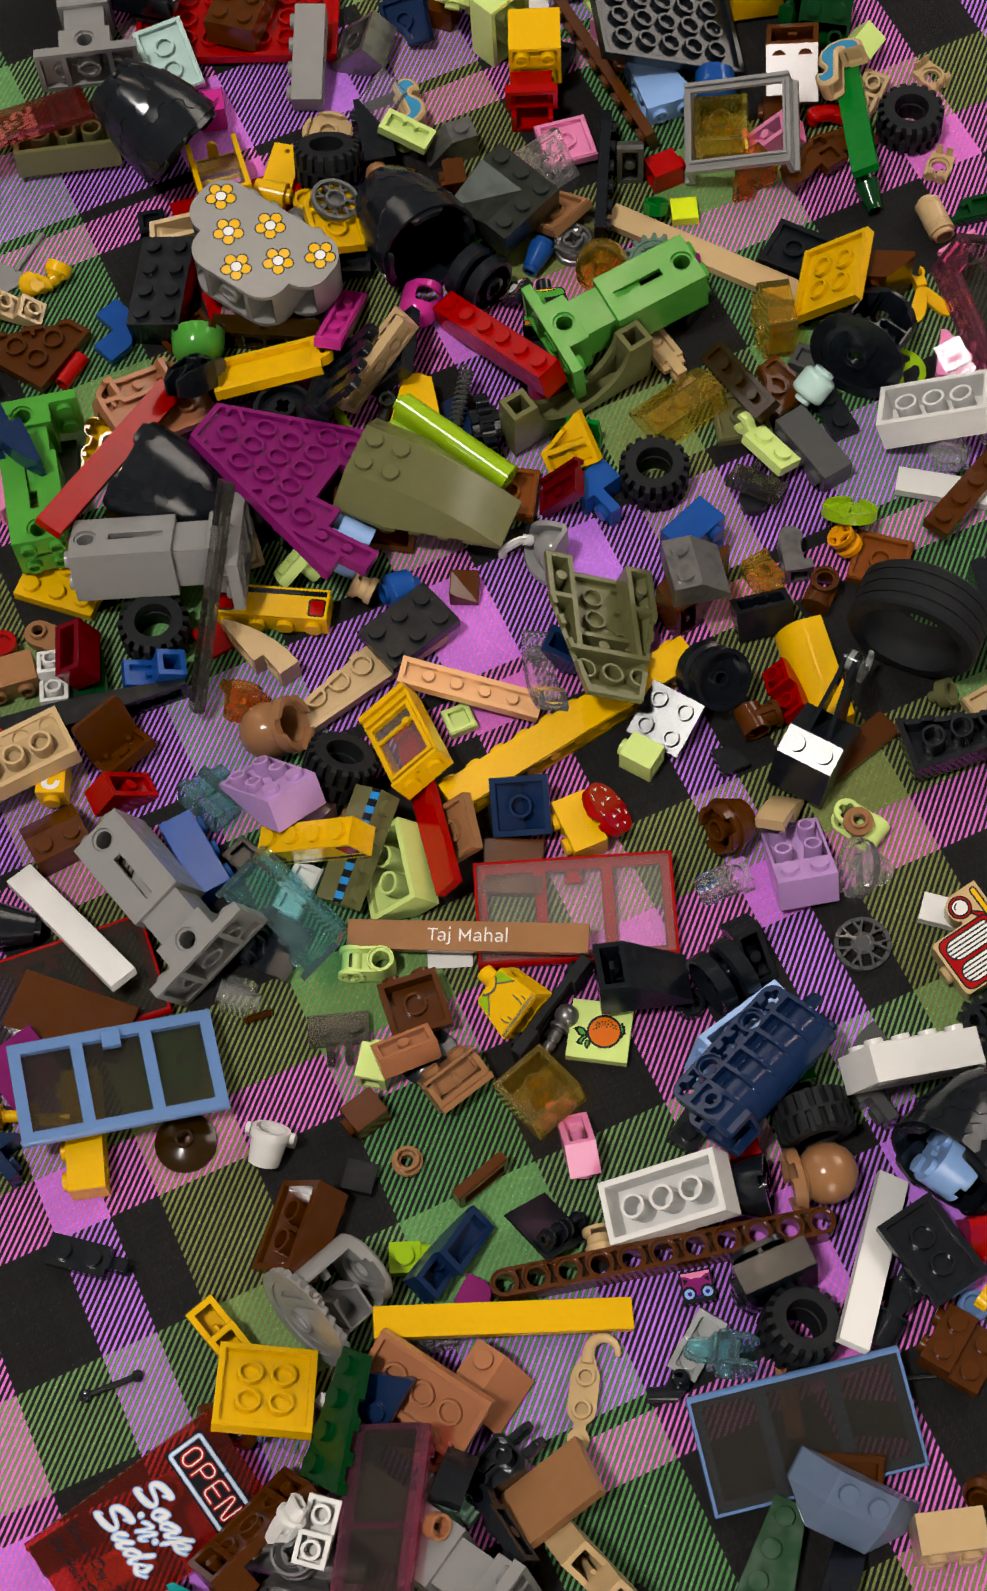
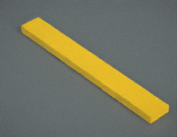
[372,1297,634,1341]

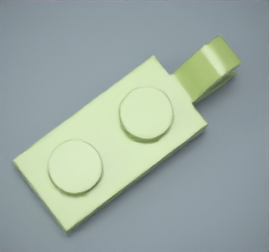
[734,411,801,477]

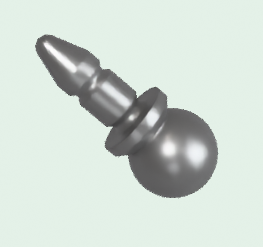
[541,1004,579,1058]

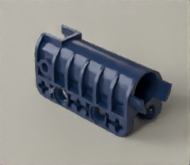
[673,985,838,1157]

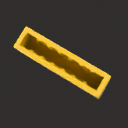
[775,614,855,725]

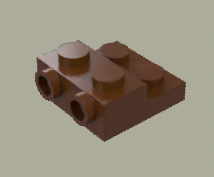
[377,967,454,1036]
[915,1302,987,1399]

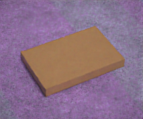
[499,1436,606,1550]

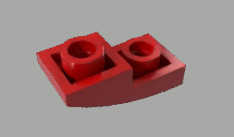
[762,657,808,725]

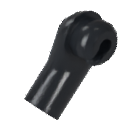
[647,1369,691,1404]

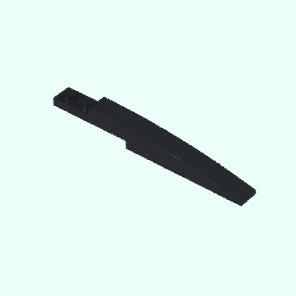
[0,679,190,738]

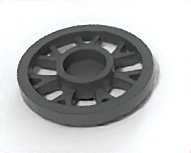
[310,178,357,222]
[834,917,892,972]

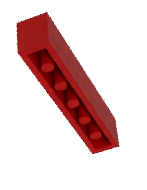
[432,290,568,399]

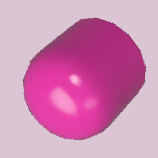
[399,278,443,328]

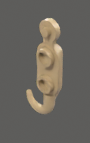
[567,1333,621,1449]

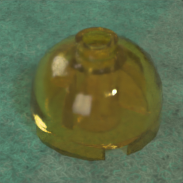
[575,237,628,290]

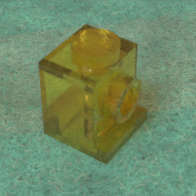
[741,548,785,594]

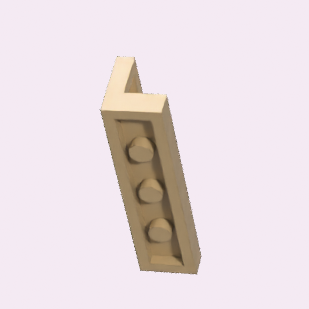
[335,306,419,414]

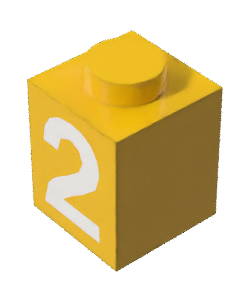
[34,768,72,808]

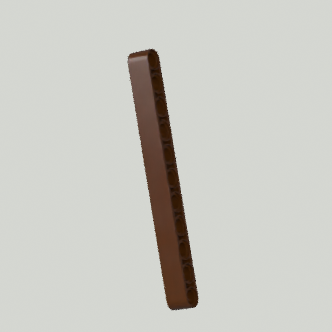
[490,1206,836,1302]

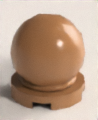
[239,695,315,759]
[780,1141,859,1211]

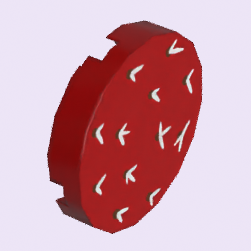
[582,782,632,837]

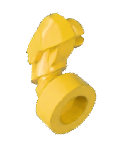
[18,258,73,297]

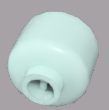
[793,364,835,407]

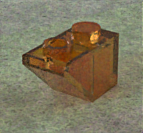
[732,142,778,205]

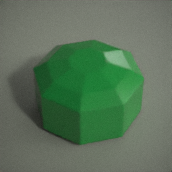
[643,196,669,218]

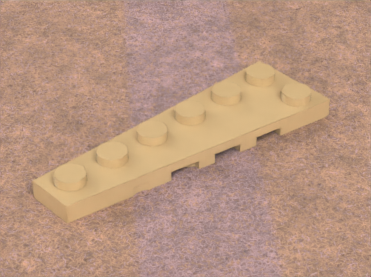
[304,636,448,734]

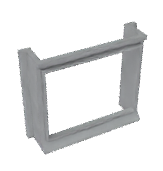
[684,70,801,185]

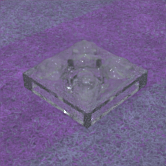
[514,127,580,188]

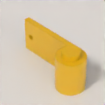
[253,142,296,209]

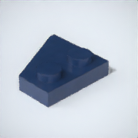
[357,1371,417,1435]

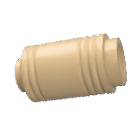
[915,194,955,244]

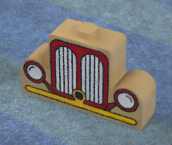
[931,880,987,1000]

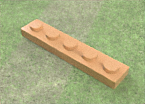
[395,655,544,723]

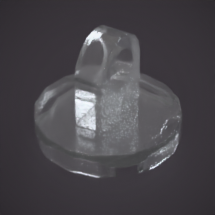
[834,838,894,898]

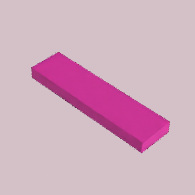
[314,289,367,351]

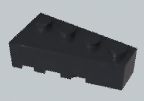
[895,709,987,783]

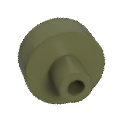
[928,677,958,709]

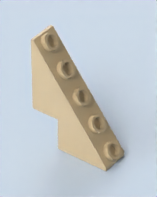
[544,1520,638,1591]

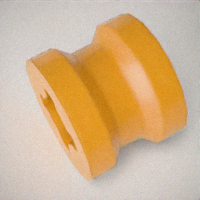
[827,524,863,558]

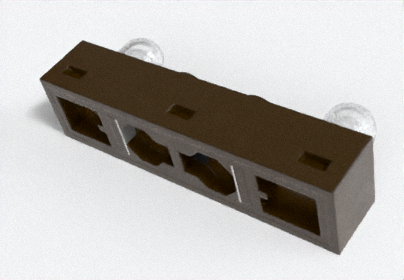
[211,307,321,350]

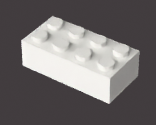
[876,369,987,449]
[838,1023,986,1096]
[597,1147,742,1246]

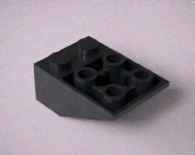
[592,941,694,1015]

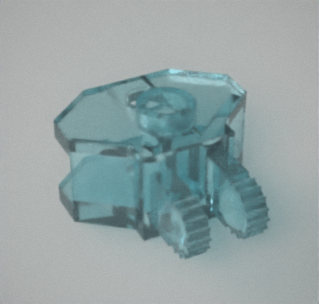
[682,1328,760,1379]

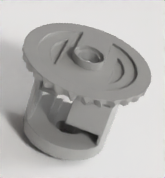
[263,1234,393,1366]

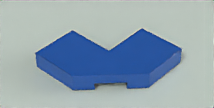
[94,298,134,366]

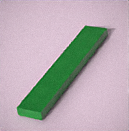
[838,65,880,179]

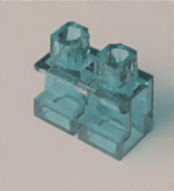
[177,764,241,834]

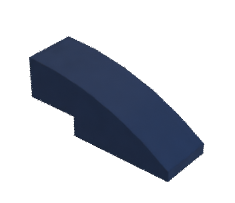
[0,403,47,477]
[403,1205,495,1303]

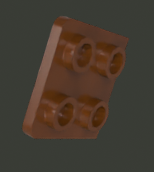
[71,695,157,773]

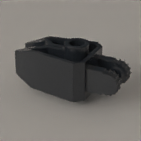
[164,353,226,398]
[468,1421,547,1502]

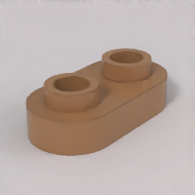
[24,620,56,652]

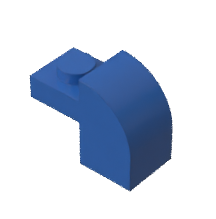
[580,458,621,528]
[121,649,187,688]

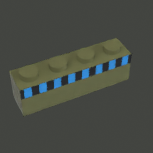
[316,784,400,912]

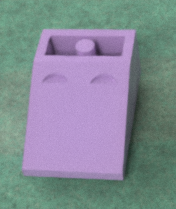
[219,755,326,833]
[759,817,840,911]

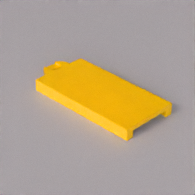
[214,335,335,401]

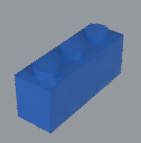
[158,809,235,905]

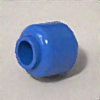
[377,569,421,607]

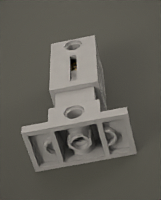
[33,0,141,93]
[64,492,255,610]
[74,808,268,1007]
[337,1462,542,1591]

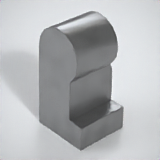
[777,526,814,584]

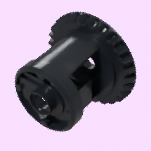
[810,286,917,398]

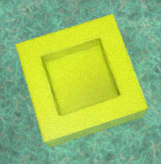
[670,196,699,226]

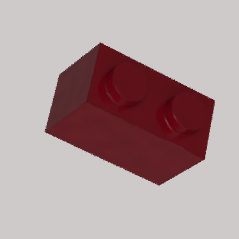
[55,617,100,690]

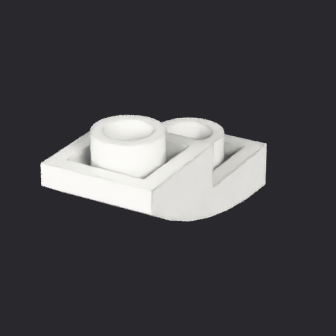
[37,650,70,706]
[290,1492,344,1571]

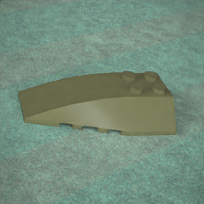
[333,418,522,549]
[544,550,658,704]

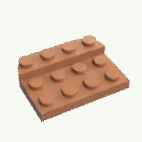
[92,357,215,435]
[359,1328,496,1473]

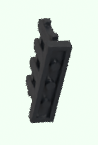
[301,323,379,423]

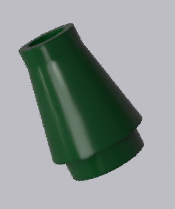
[854,173,883,215]

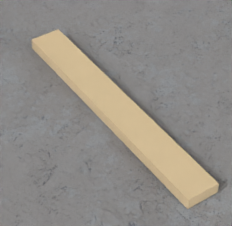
[607,203,799,308]

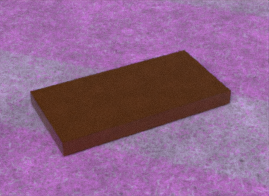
[2,969,141,1066]

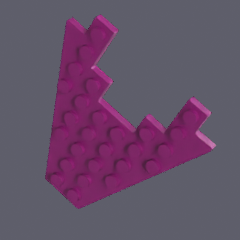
[189,403,379,580]

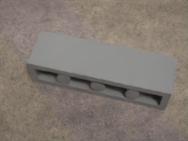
[286,3,328,111]

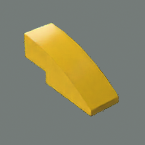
[184,1294,251,1358]

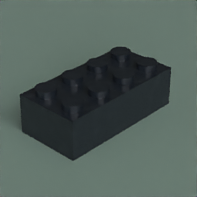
[126,236,198,344]

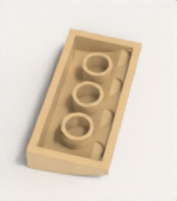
[0,705,83,802]

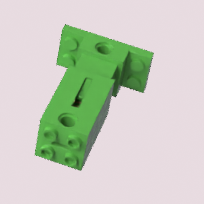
[521,234,710,400]
[0,388,85,574]

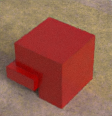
[505,70,558,132]

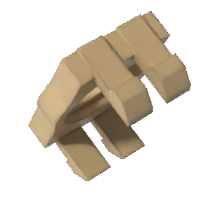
[912,54,951,93]
[923,144,956,185]

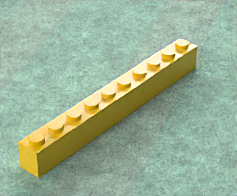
[438,635,690,814]

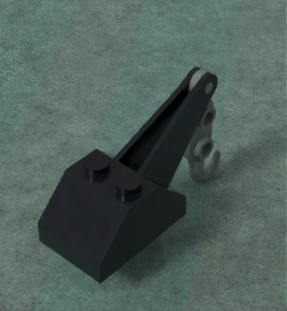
[766,647,874,810]

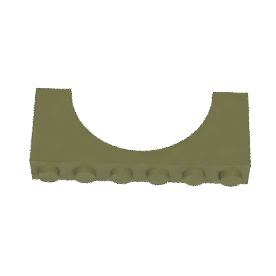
[499,319,653,455]

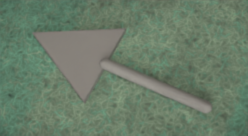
[0,232,45,293]

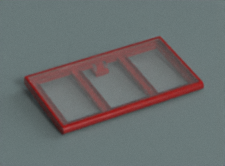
[473,850,681,970]

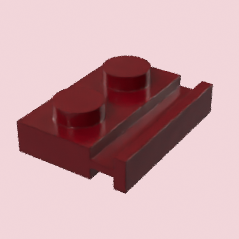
[539,456,585,518]

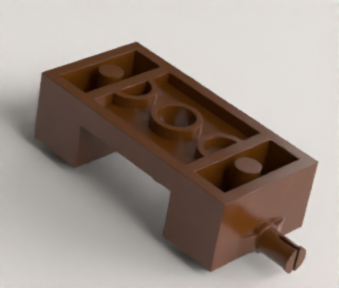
[187,1466,330,1591]

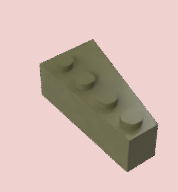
[13,112,123,178]

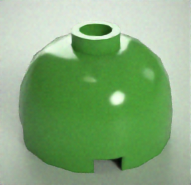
[171,320,225,360]

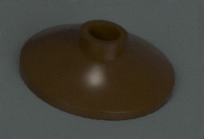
[155,1115,217,1173]

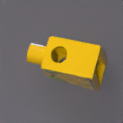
[477,965,552,1039]

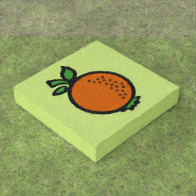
[565,998,634,1067]

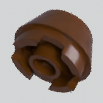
[698,798,757,855]

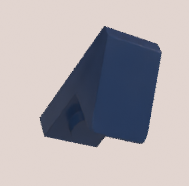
[0,1132,24,1189]

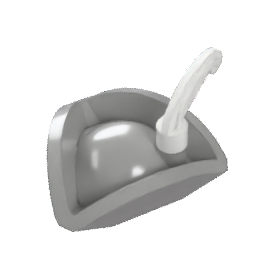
[498,520,569,586]

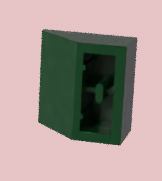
[798,0,855,50]

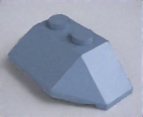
[787,1445,921,1554]

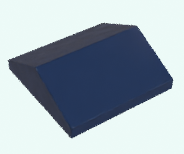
[488,774,553,838]

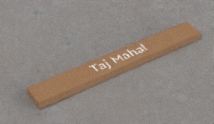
[346,919,590,956]

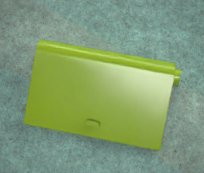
[388,393,518,490]

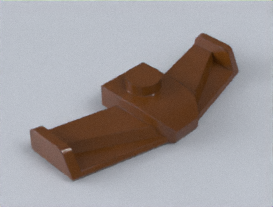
[780,127,879,192]

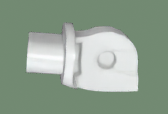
[265,1492,308,1544]

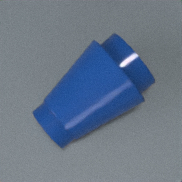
[522,235,554,277]

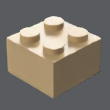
[908,1505,987,1571]

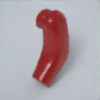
[806,104,843,127]

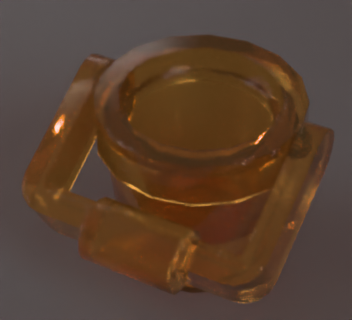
[220,679,272,723]

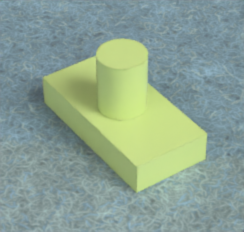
[377,108,436,155]
[273,549,321,587]

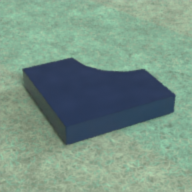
[378,0,434,47]

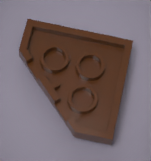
[0,318,92,394]

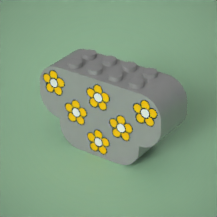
[189,180,343,327]

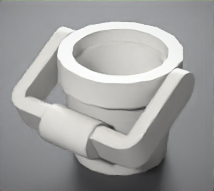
[245,1120,298,1169]

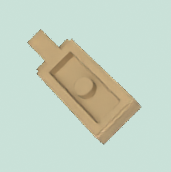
[650,328,687,384]

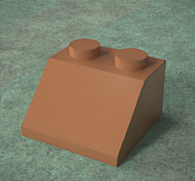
[455,1338,535,1435]

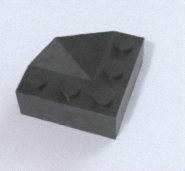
[455,143,560,257]

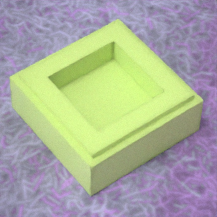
[440,703,479,740]

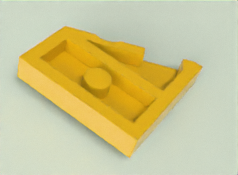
[540,409,603,473]

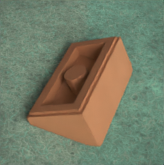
[370,1023,442,1079]

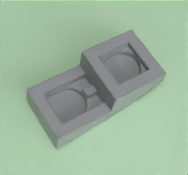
[667,1307,729,1383]

